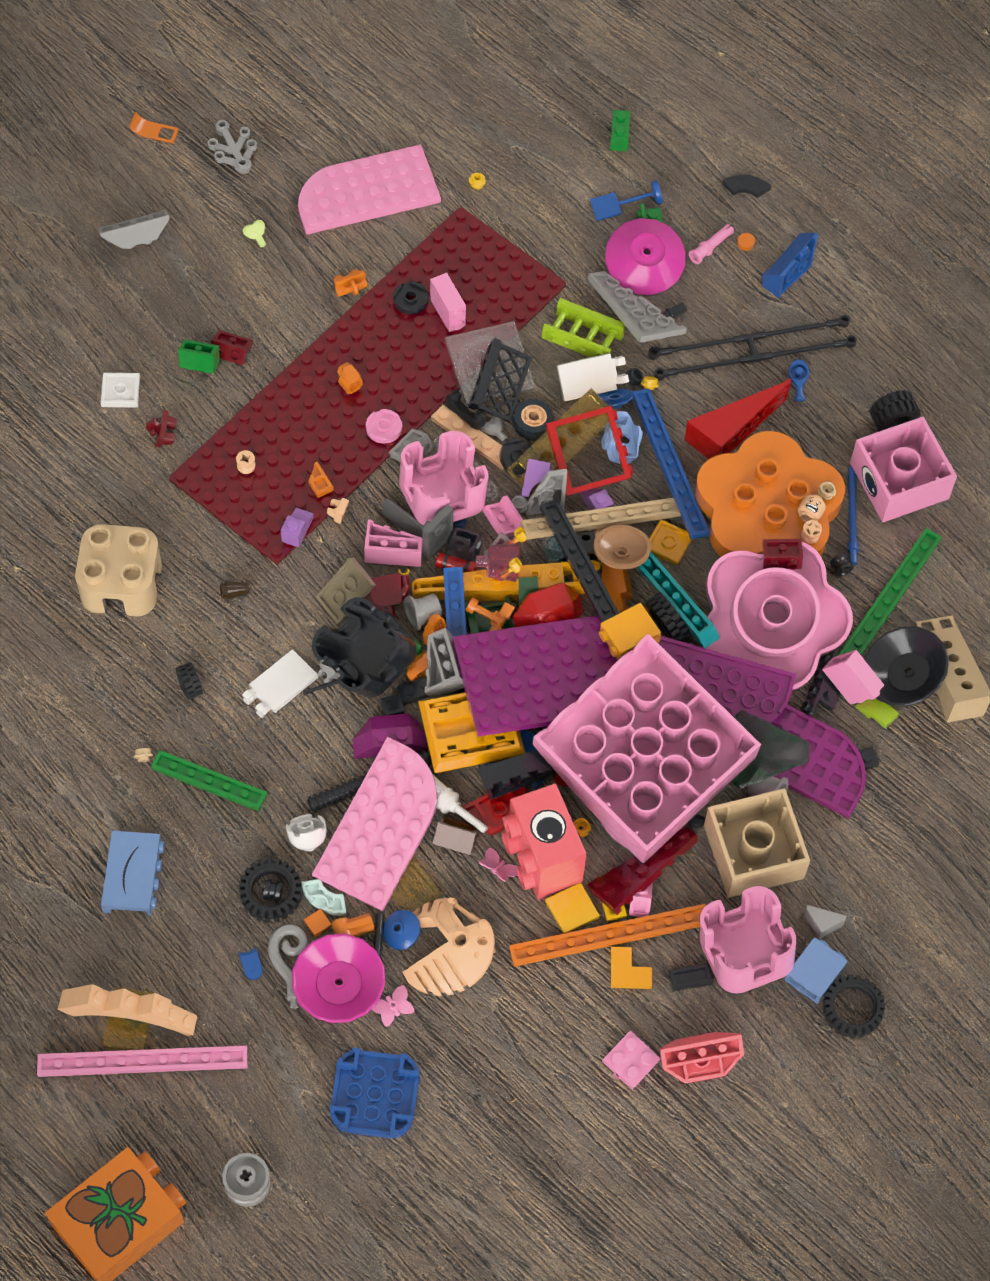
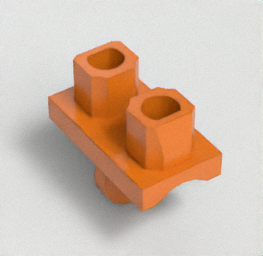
[334,269,368,297]

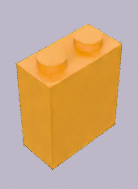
[599,603,661,660]

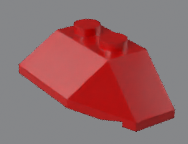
[512,582,584,627]

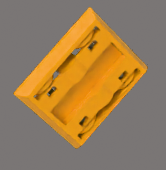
[418,692,525,773]

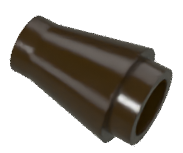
[220,581,249,600]

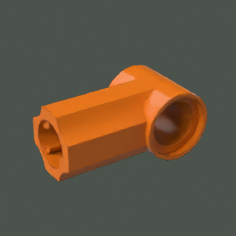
[331,913,374,937]

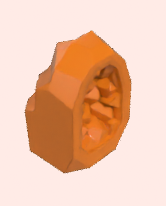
[337,362,363,394]
[422,613,447,645]
[407,651,428,681]

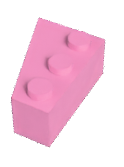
[364,519,423,567]

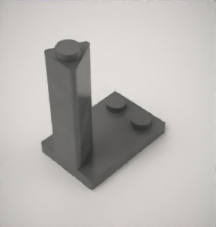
[381,498,453,561]

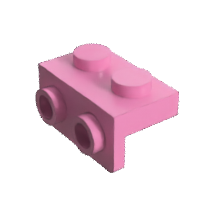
[482,495,523,537]

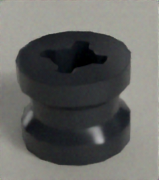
[830,553,854,577]
[263,879,284,902]

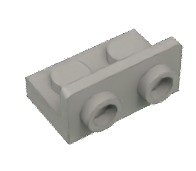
[389,428,433,461]

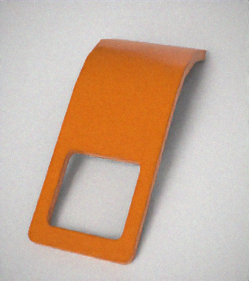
[129,112,179,143]

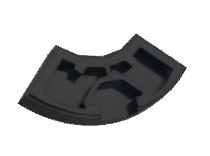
[722,175,771,198]

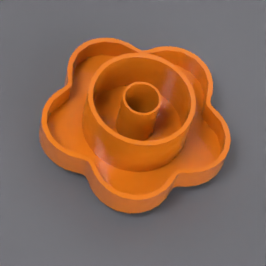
[695,431,845,557]

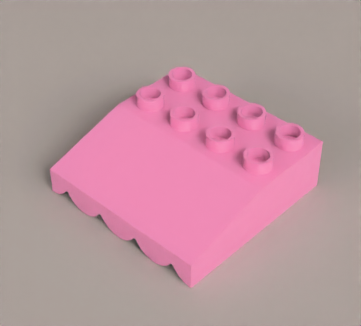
[533,634,761,863]

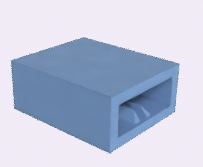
[784,937,848,1004]

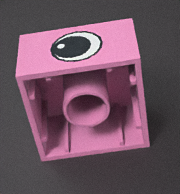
[850,417,957,523]

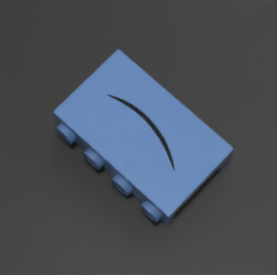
[101,831,165,916]

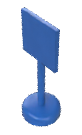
[590,180,663,221]

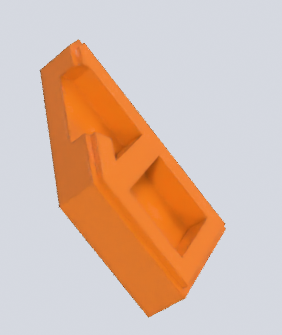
[308,461,334,498]

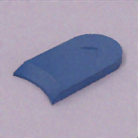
[239,948,263,980]

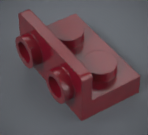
[211,330,253,365]
[762,539,803,570]

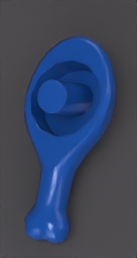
[788,359,809,402]

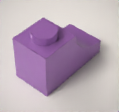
[521,459,553,498]
[579,488,614,510]
[281,508,314,547]

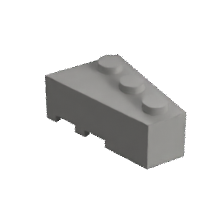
[425,628,464,699]

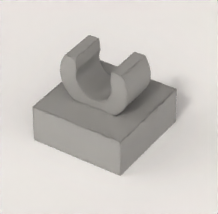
[318,663,341,683]

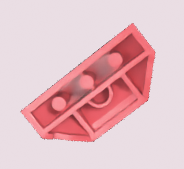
[660,1032,744,1084]

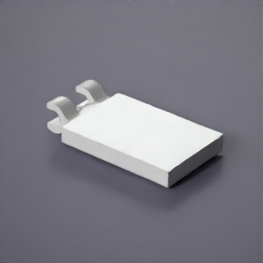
[557,353,629,401]
[242,650,318,718]

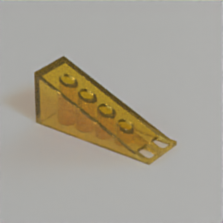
[506,388,609,496]

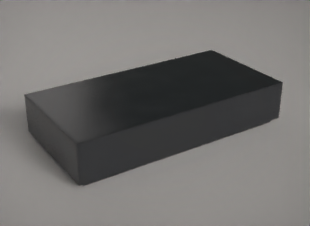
[668,963,713,992]

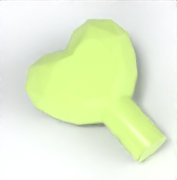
[243,220,266,248]

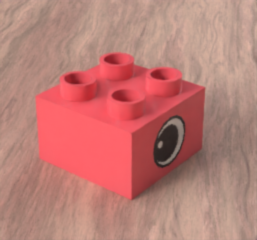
[502,783,586,900]

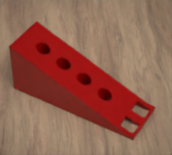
[684,378,791,459]

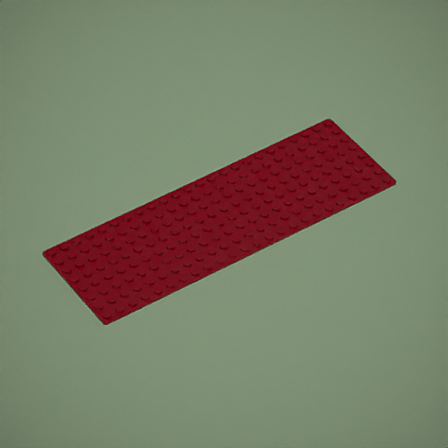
[169,207,566,564]

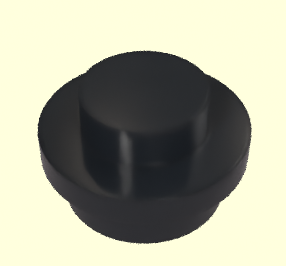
[626,368,643,386]

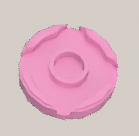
[366,409,403,444]

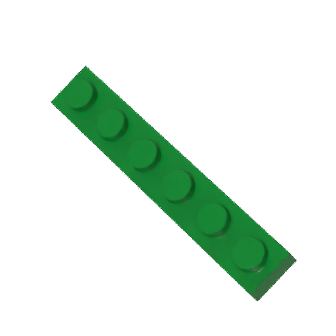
[151,750,267,812]

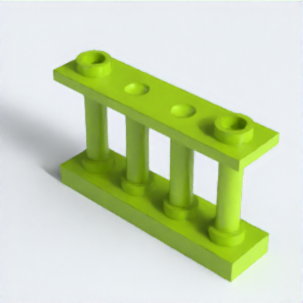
[542,298,626,357]

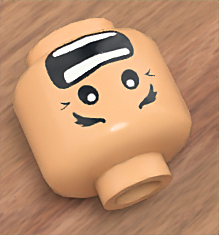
[798,495,826,522]

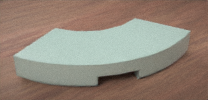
[301,879,347,916]

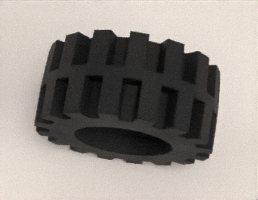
[175,662,203,700]

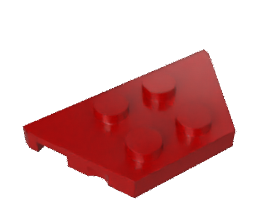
[458,787,526,836]

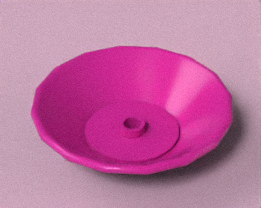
[605,218,686,295]
[292,934,385,1023]

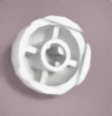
[286,814,326,851]

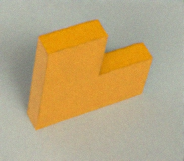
[611,947,652,989]

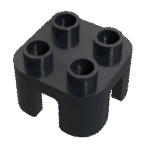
[312,597,417,697]

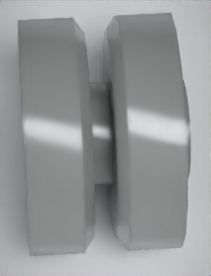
[222,1153,271,1207]

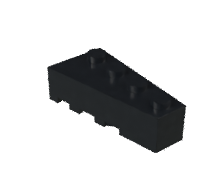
[478,750,558,801]

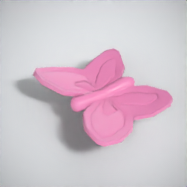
[479,848,518,882]
[371,985,414,1027]

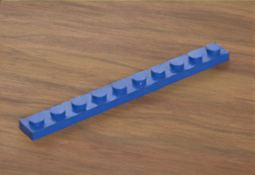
[632,389,710,539]

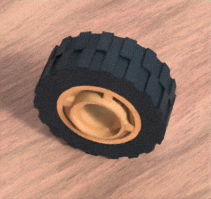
[513,399,554,441]

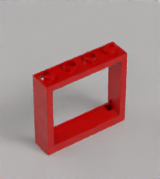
[545,406,633,497]

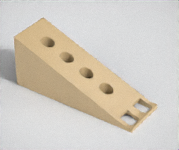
[916,615,990,722]

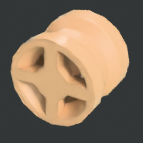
[236,450,255,474]
[801,520,822,544]

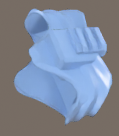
[601,411,643,464]

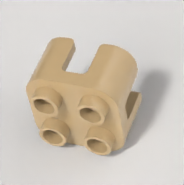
[75,524,162,616]

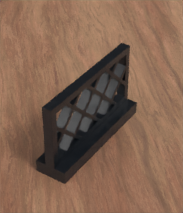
[468,338,532,423]

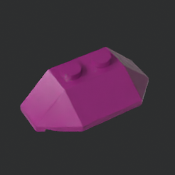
[353,713,428,759]

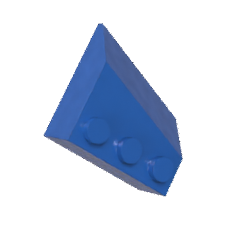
[762,233,819,298]

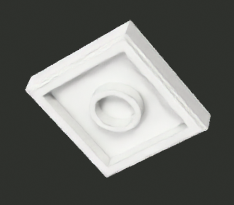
[101,373,140,407]

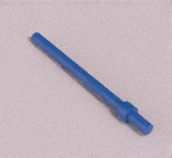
[847,466,859,566]

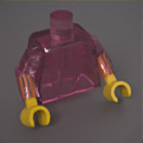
[476,527,526,582]

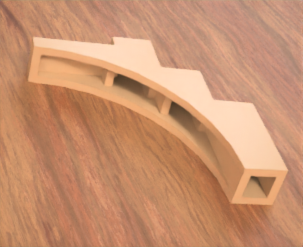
[58,984,197,1036]

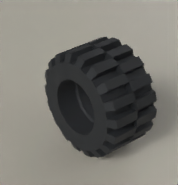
[870,390,921,432]

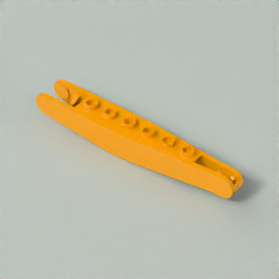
[411,560,600,602]

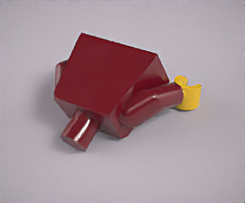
[365,568,410,617]

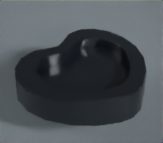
[688,814,706,829]

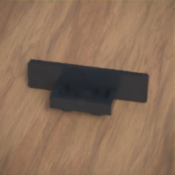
[801,650,840,716]

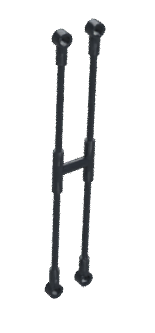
[648,315,857,381]

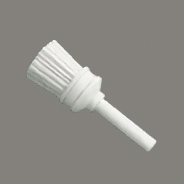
[432,774,488,833]

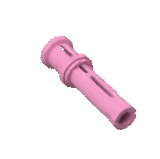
[689,224,734,264]

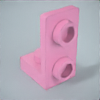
[629,883,653,917]

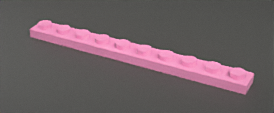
[37,1046,248,1077]

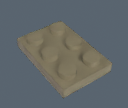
[316,557,376,625]

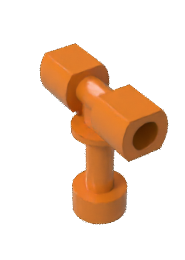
[465,597,515,631]

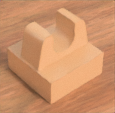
[327,498,349,524]

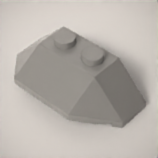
[97,210,170,249]

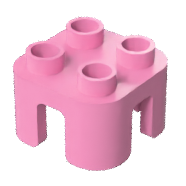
[399,431,488,525]
[700,886,796,993]

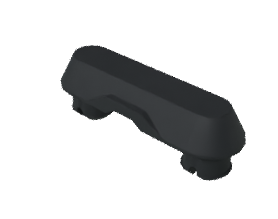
[446,390,486,430]

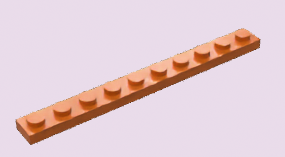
[509,904,706,967]

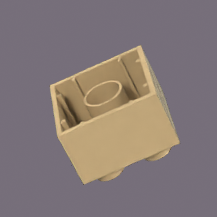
[704,788,810,898]

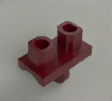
[146,410,177,448]

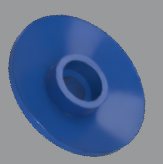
[597,389,633,409]
[383,910,421,950]

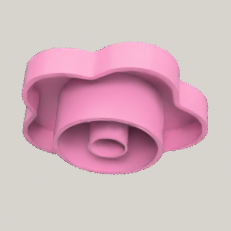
[701,542,853,691]

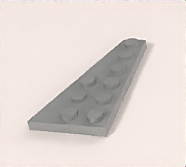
[588,271,687,343]

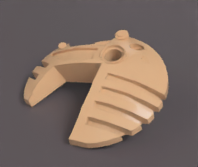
[403,898,496,996]

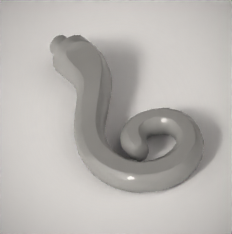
[268,924,307,1008]

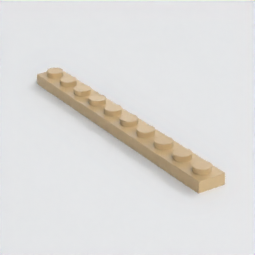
[520,494,702,540]

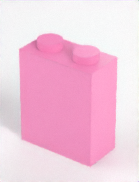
[430,273,466,332]
[822,650,884,705]

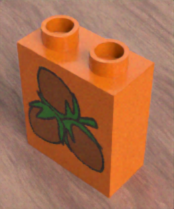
[45,1147,186,1281]

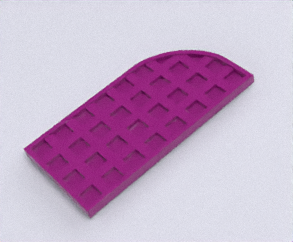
[747,705,866,819]

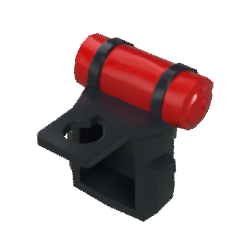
[435,527,483,573]

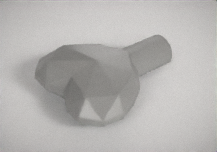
[481,416,508,443]

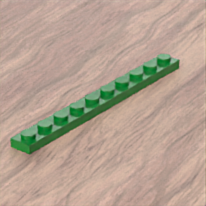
[838,528,942,656]

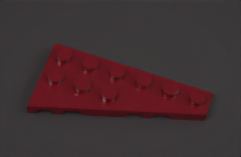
[587,827,699,915]

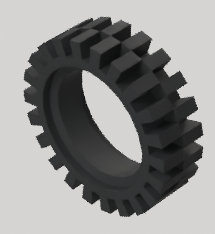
[645,592,694,644]
[239,857,302,923]

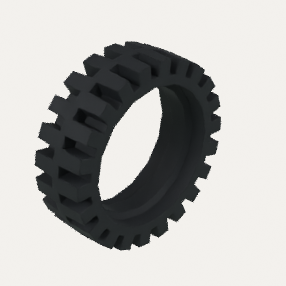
[823,975,885,1038]

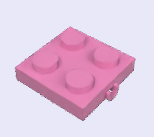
[602,1031,661,1090]

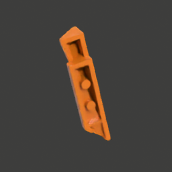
[602,562,634,613]

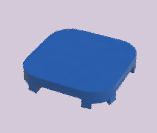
[330,1048,419,1138]

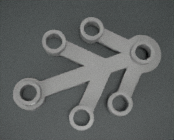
[208,120,257,174]

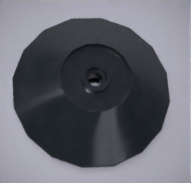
[864,626,949,706]

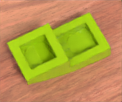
[855,698,899,728]

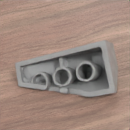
[527,469,567,515]

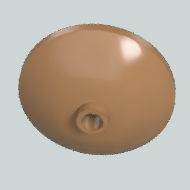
[594,525,651,569]

